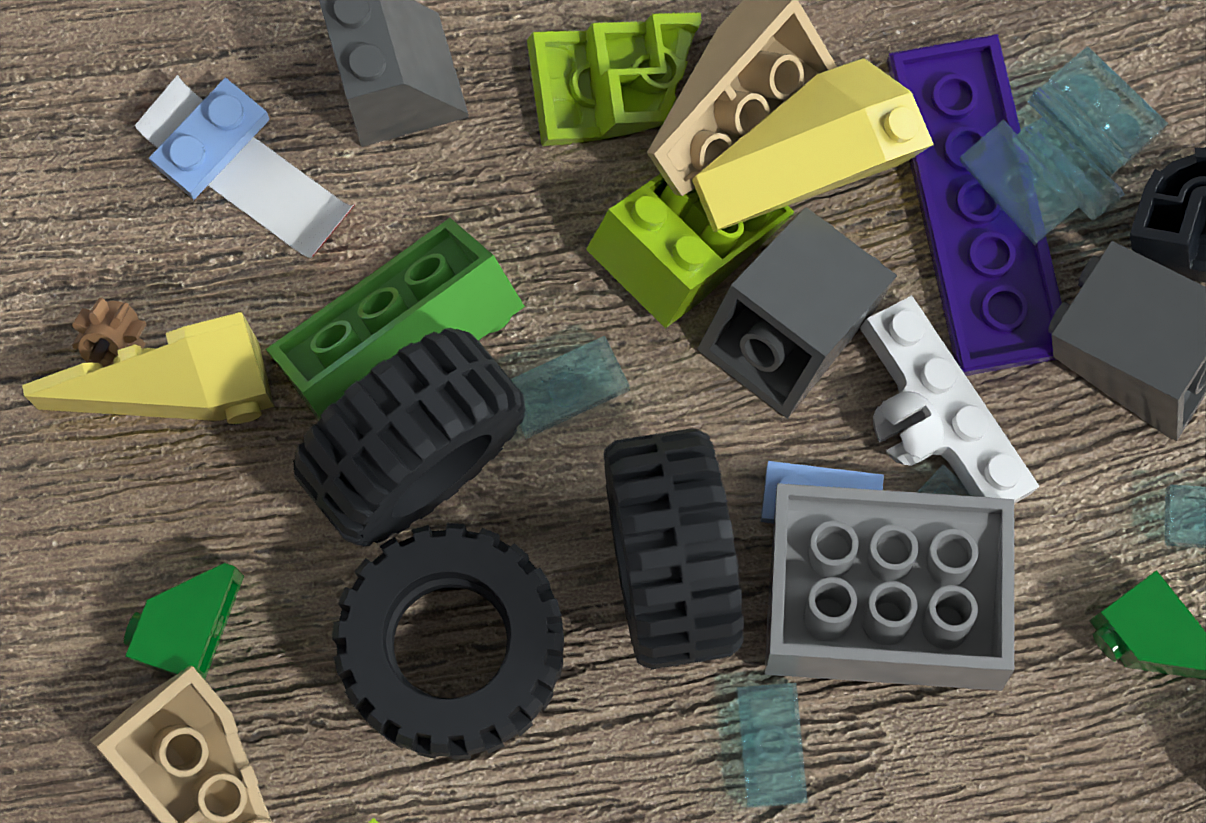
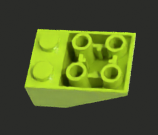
[586,173,794,329]

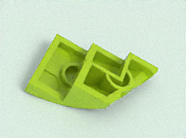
[527,12,702,146]

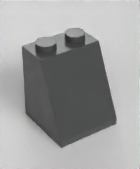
[319,0,469,147]
[697,207,897,419]
[1048,241,1206,441]

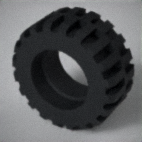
[293,328,526,547]
[604,428,744,670]
[332,523,565,760]

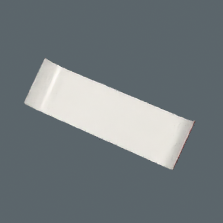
[135,75,355,258]

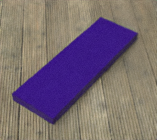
[887,34,1062,376]

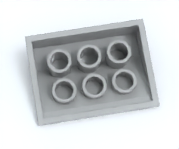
[765,483,1014,691]

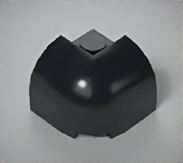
[1130,147,1206,283]

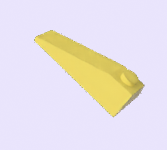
[692,58,934,232]
[22,312,274,424]

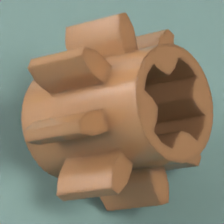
[72,297,146,368]

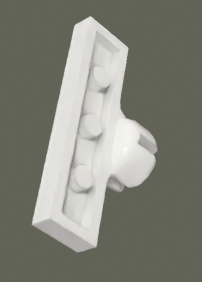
[860,296,1039,504]

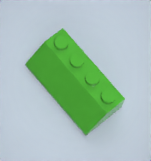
[266,218,525,421]

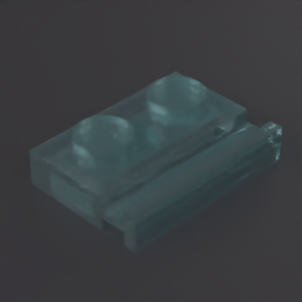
[1028,46,1168,180]

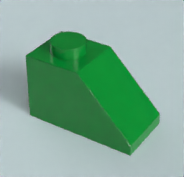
[123,563,244,680]
[1089,570,1206,680]

